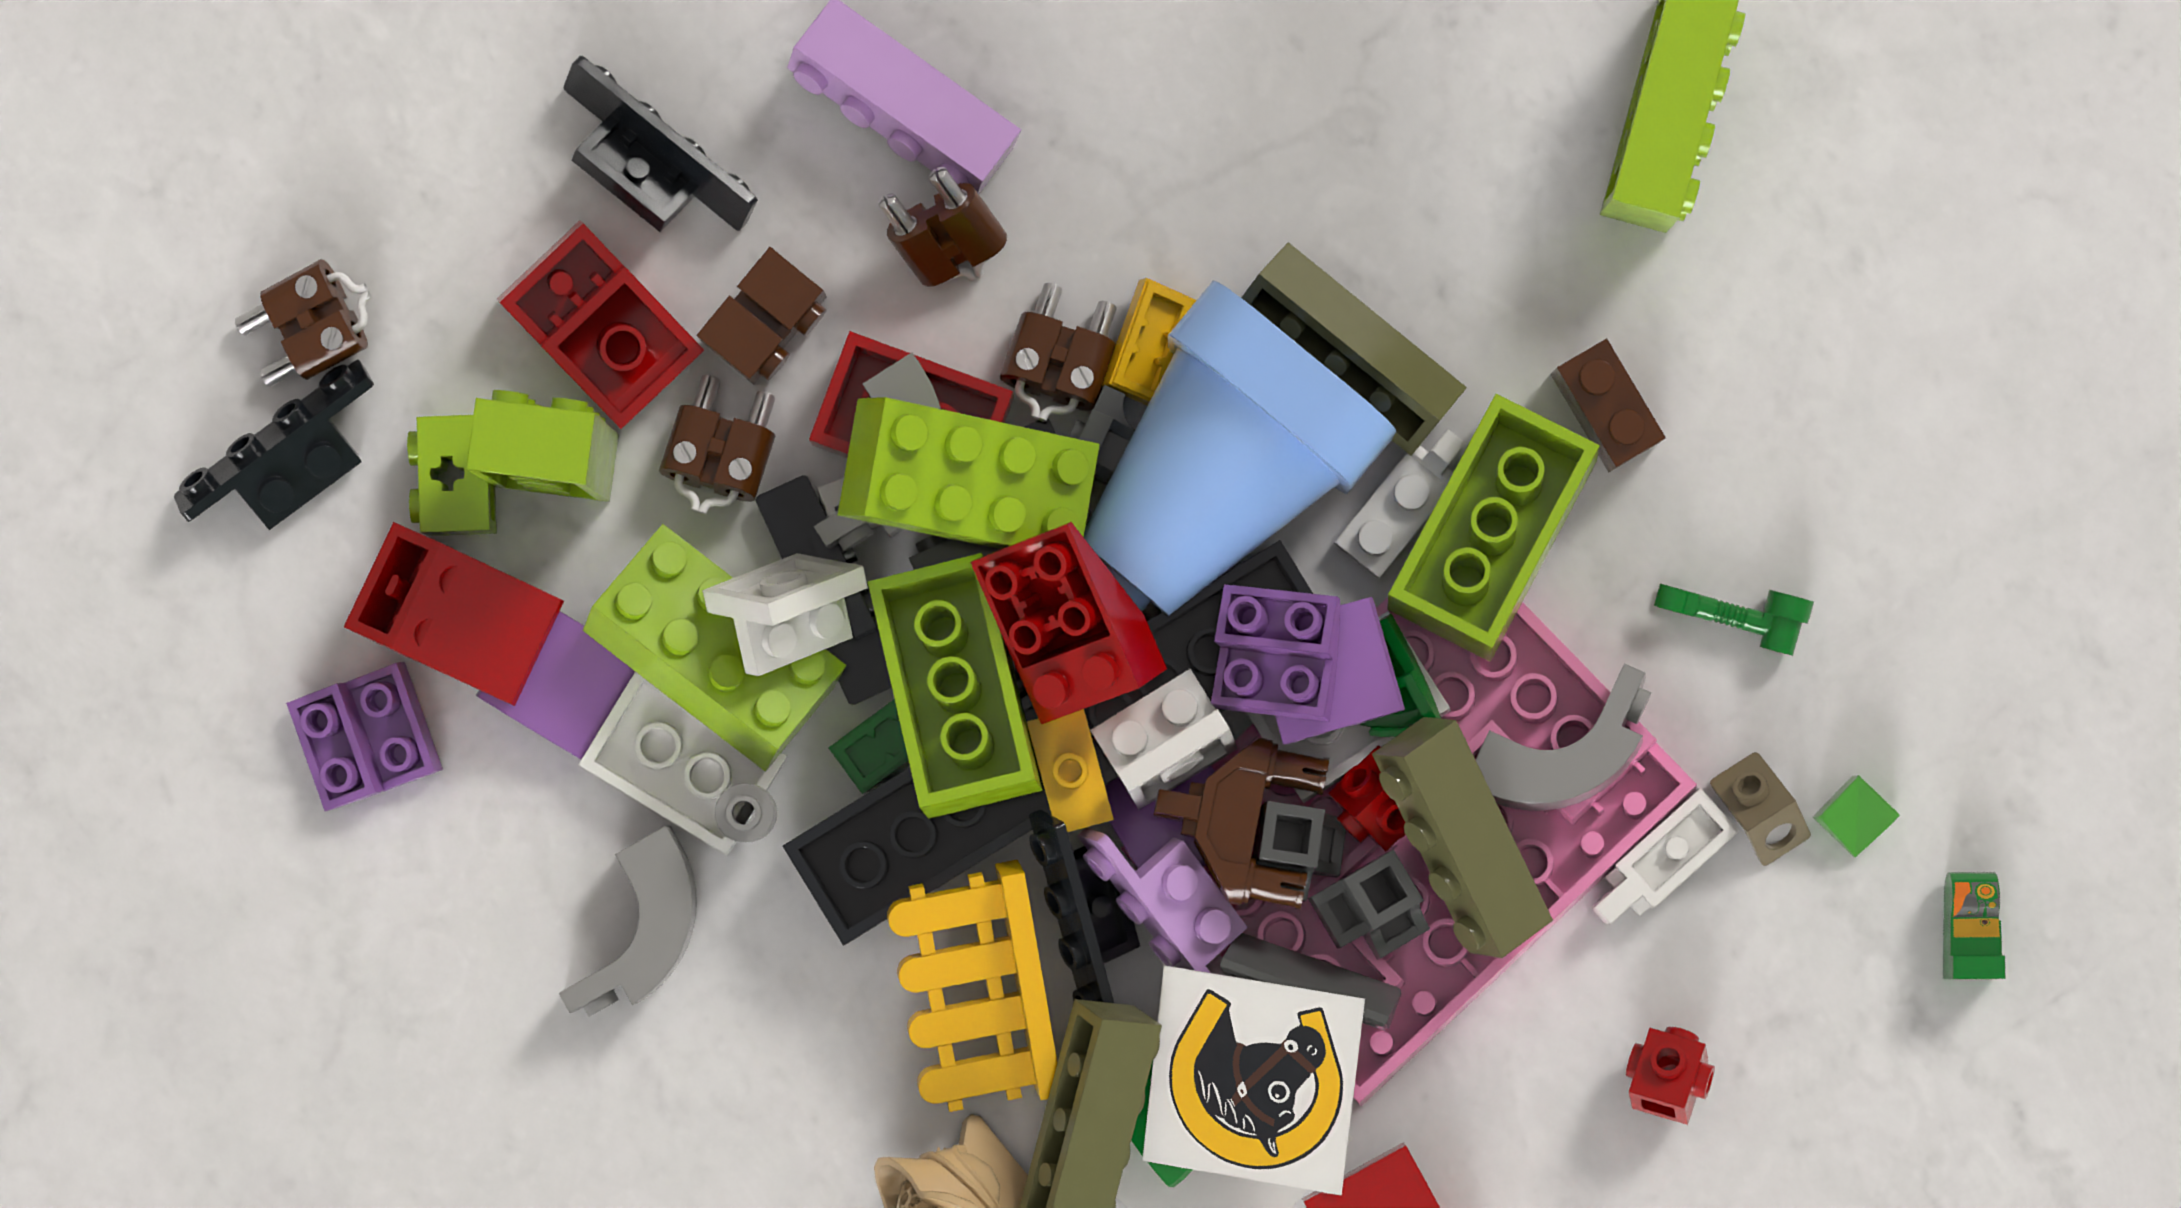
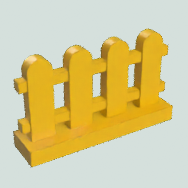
[887,859,1058,1112]

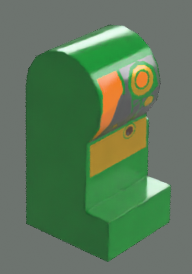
[1943,872,2006,979]

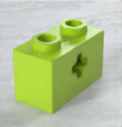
[407,415,497,536]

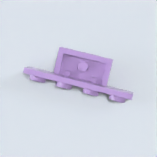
[1077,827,1248,973]

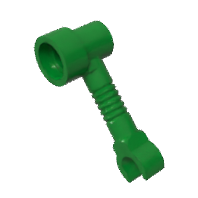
[1654,584,1814,656]

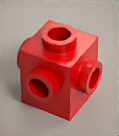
[1328,745,1406,852]
[1626,1027,1715,1125]

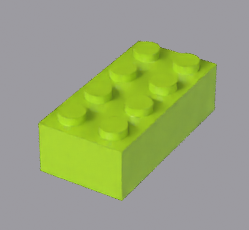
[1600,0,1746,233]
[466,390,619,502]
[1387,394,1600,662]
[837,397,1100,549]
[582,524,846,772]
[868,553,1042,819]

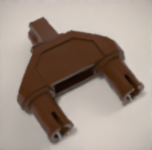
[1153,738,1330,910]

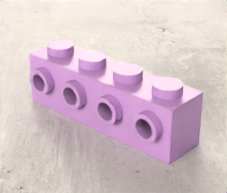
[787,0,1021,194]

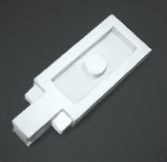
[1334,429,1466,579]
[1591,788,1739,925]

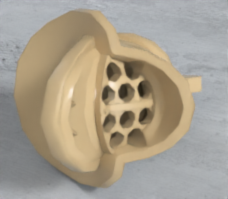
[874,1114,1028,1208]

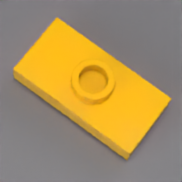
[1102,278,1196,406]
[1027,709,1114,832]

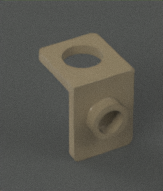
[1710,752,1811,866]

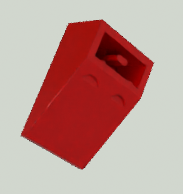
[344,522,564,706]
[970,522,1167,724]

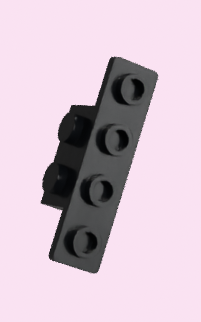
[563,56,758,232]
[174,360,374,530]
[756,475,892,705]
[1029,810,1141,1003]

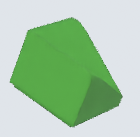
[1813,775,1900,857]

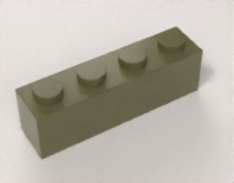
[1241,242,1467,456]
[1372,717,1553,958]
[1019,999,1162,1208]

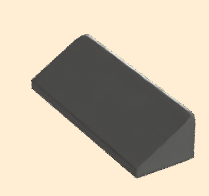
[1220,933,1401,1031]

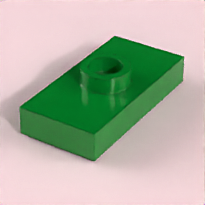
[828,699,909,795]

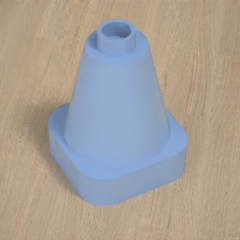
[1084,280,1396,616]

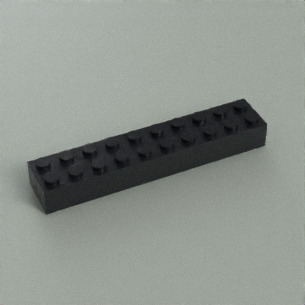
[782,540,1313,946]

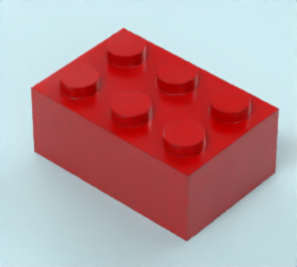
[809,331,1014,458]

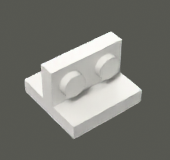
[702,553,868,676]
[1090,669,1238,810]

